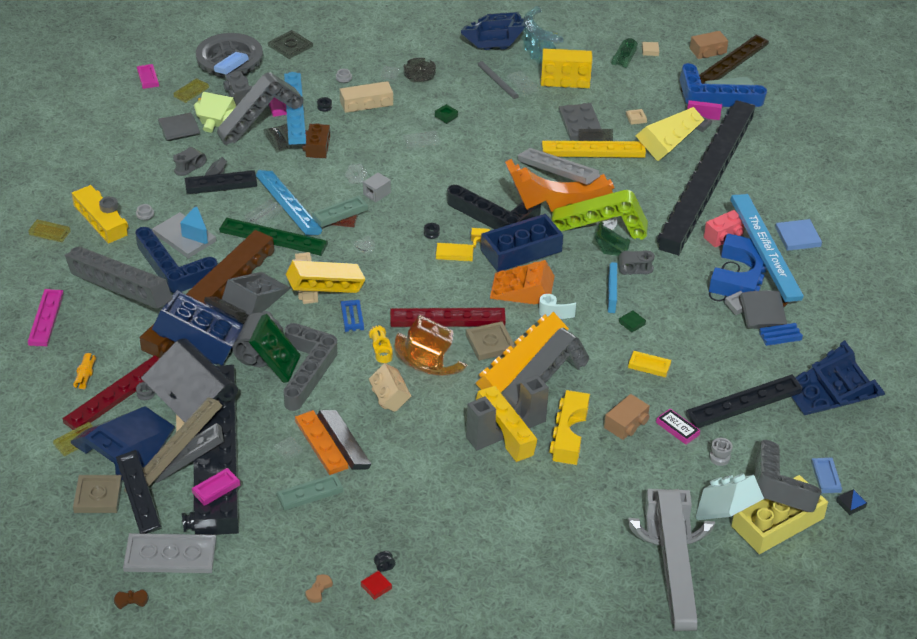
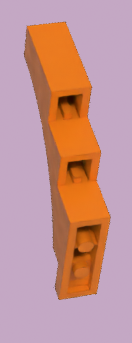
[505,159,615,212]

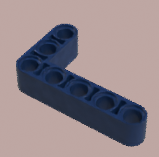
[135,227,218,293]

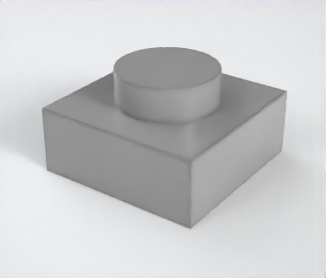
[725,291,744,315]

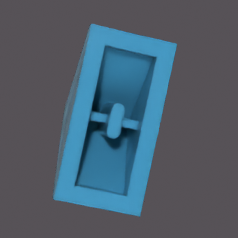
[180,207,208,244]

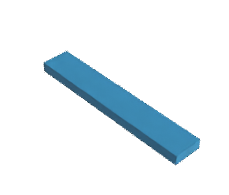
[256,170,322,235]

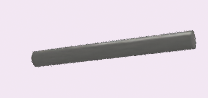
[478,61,519,99]

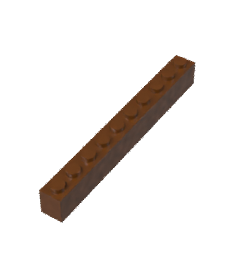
[139,230,274,358]

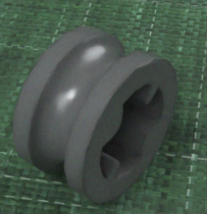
[136,382,155,401]

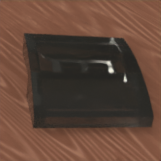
[204,297,249,324]

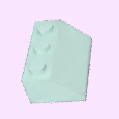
[696,473,764,520]

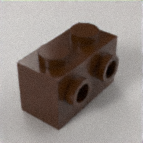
[302,123,330,158]

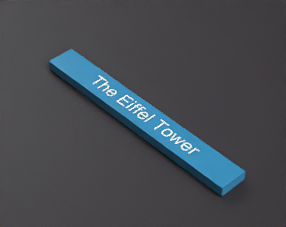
[730,194,804,302]

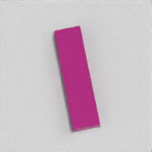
[28,289,64,347]

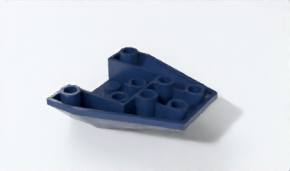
[71,406,175,480]

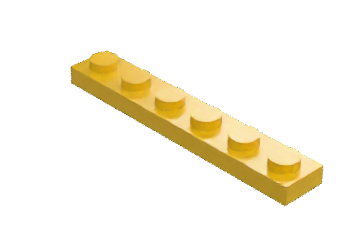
[542,141,646,157]

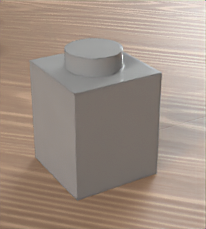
[363,173,391,202]

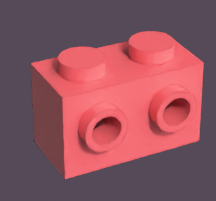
[704,210,744,247]

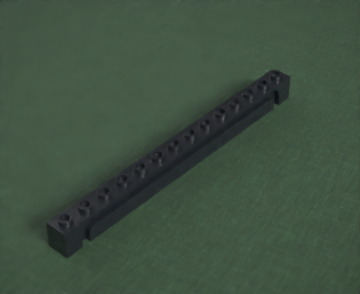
[657,100,755,256]

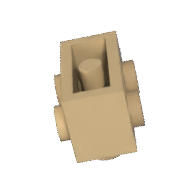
[369,363,411,412]

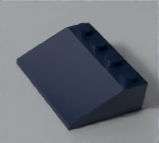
[152,290,244,365]

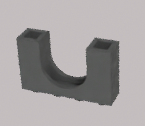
[466,375,549,451]

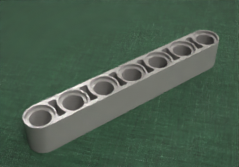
[656,489,697,632]

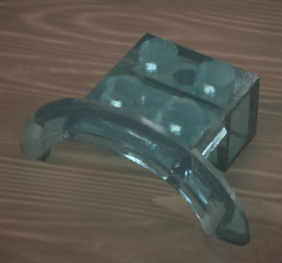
[524,6,564,64]

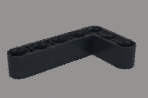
[447,185,541,229]

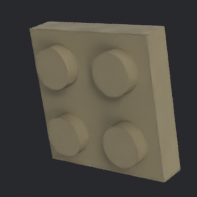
[466,322,515,361]
[73,475,122,513]

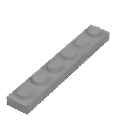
[517,148,600,184]

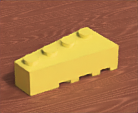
[635,107,704,161]

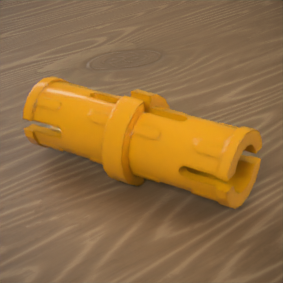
[73,353,96,389]

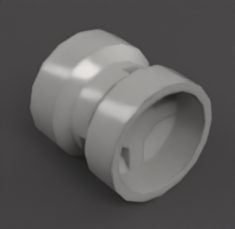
[710,438,732,466]

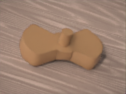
[305,574,333,603]

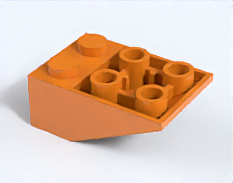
[490,260,555,304]

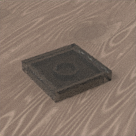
[268,30,313,59]

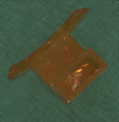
[395,315,468,376]

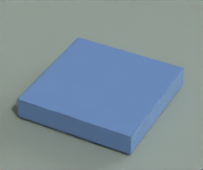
[775,219,822,251]

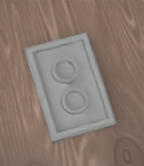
[152,212,216,258]

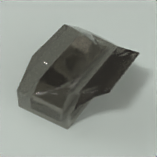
[263,124,292,153]

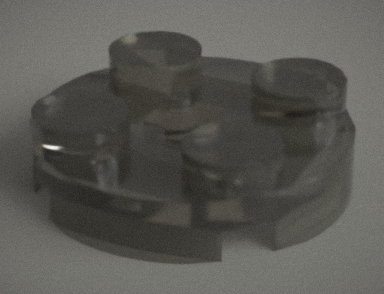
[403,58,436,83]

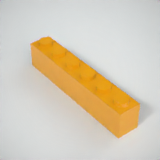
[476,312,569,392]

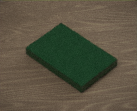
[249,314,301,383]

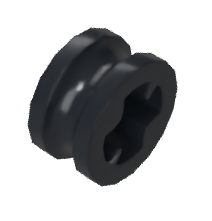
[317,97,332,112]
[424,223,440,239]
[182,512,195,532]
[374,551,396,572]

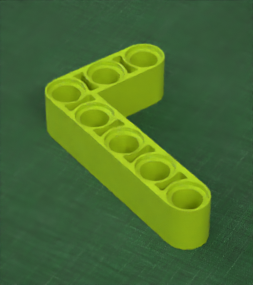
[551,190,648,240]

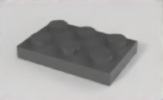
[559,103,603,141]

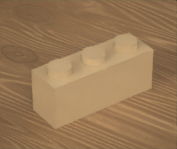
[340,81,393,113]

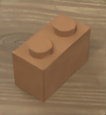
[690,31,728,59]
[604,394,650,440]

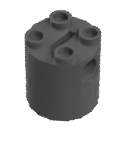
[233,311,284,367]

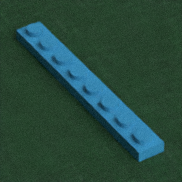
[284,72,306,145]

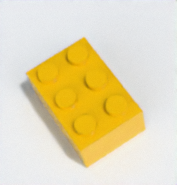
[541,48,592,88]

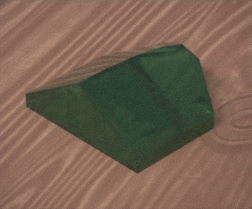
[595,222,630,256]

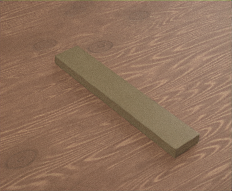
[124,398,222,493]

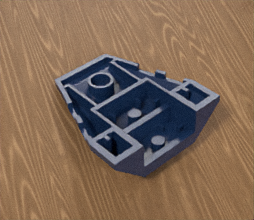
[461,12,527,50]

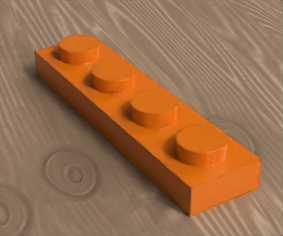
[295,410,348,475]

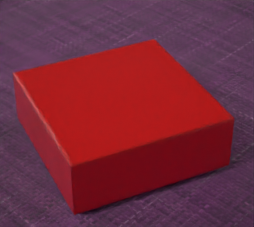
[361,570,392,600]

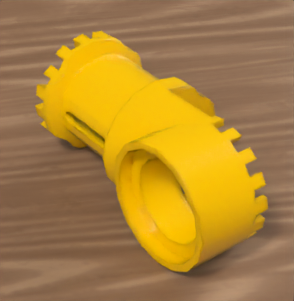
[369,325,393,363]

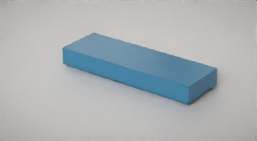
[608,262,617,313]

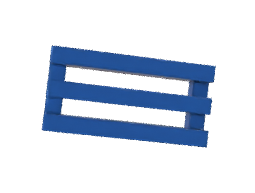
[341,300,364,332]
[759,323,803,346]

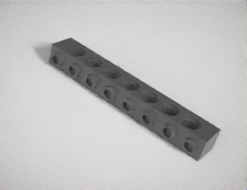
[65,246,173,309]

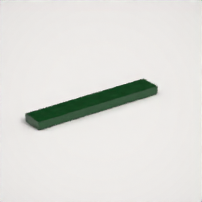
[219,217,328,256]

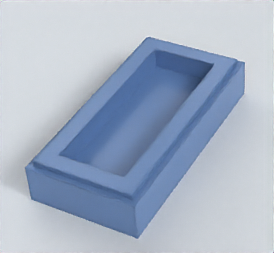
[811,458,842,493]

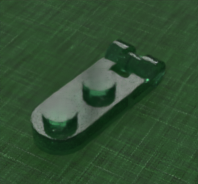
[611,38,638,68]

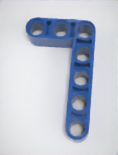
[680,63,767,107]

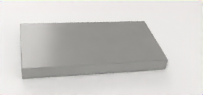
[123,533,217,573]

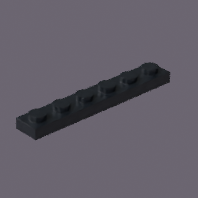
[686,374,802,428]

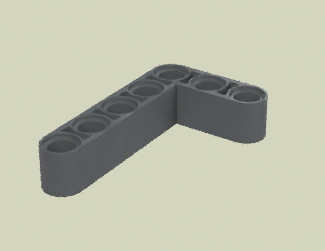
[217,72,304,146]
[283,323,338,411]
[502,328,589,409]
[755,440,822,512]

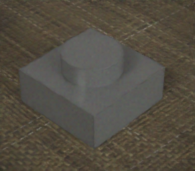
[205,157,227,175]

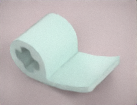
[539,294,576,319]

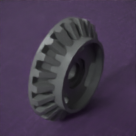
[196,33,263,78]

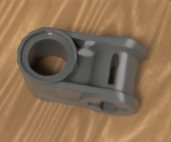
[173,147,206,176]
[618,250,655,275]

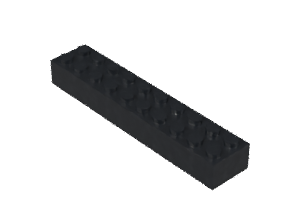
[194,365,239,535]

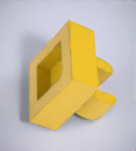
[471,228,490,248]

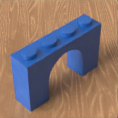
[709,233,767,297]

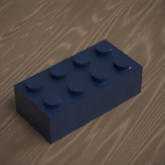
[481,214,564,272]

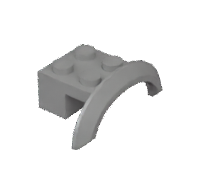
[629,489,715,545]

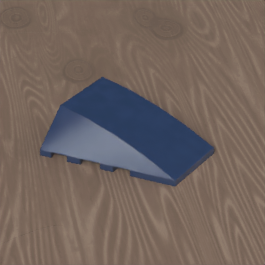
[791,340,885,415]

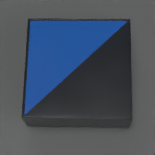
[836,489,867,515]

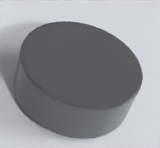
[99,196,118,213]

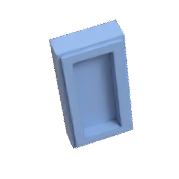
[214,52,249,74]

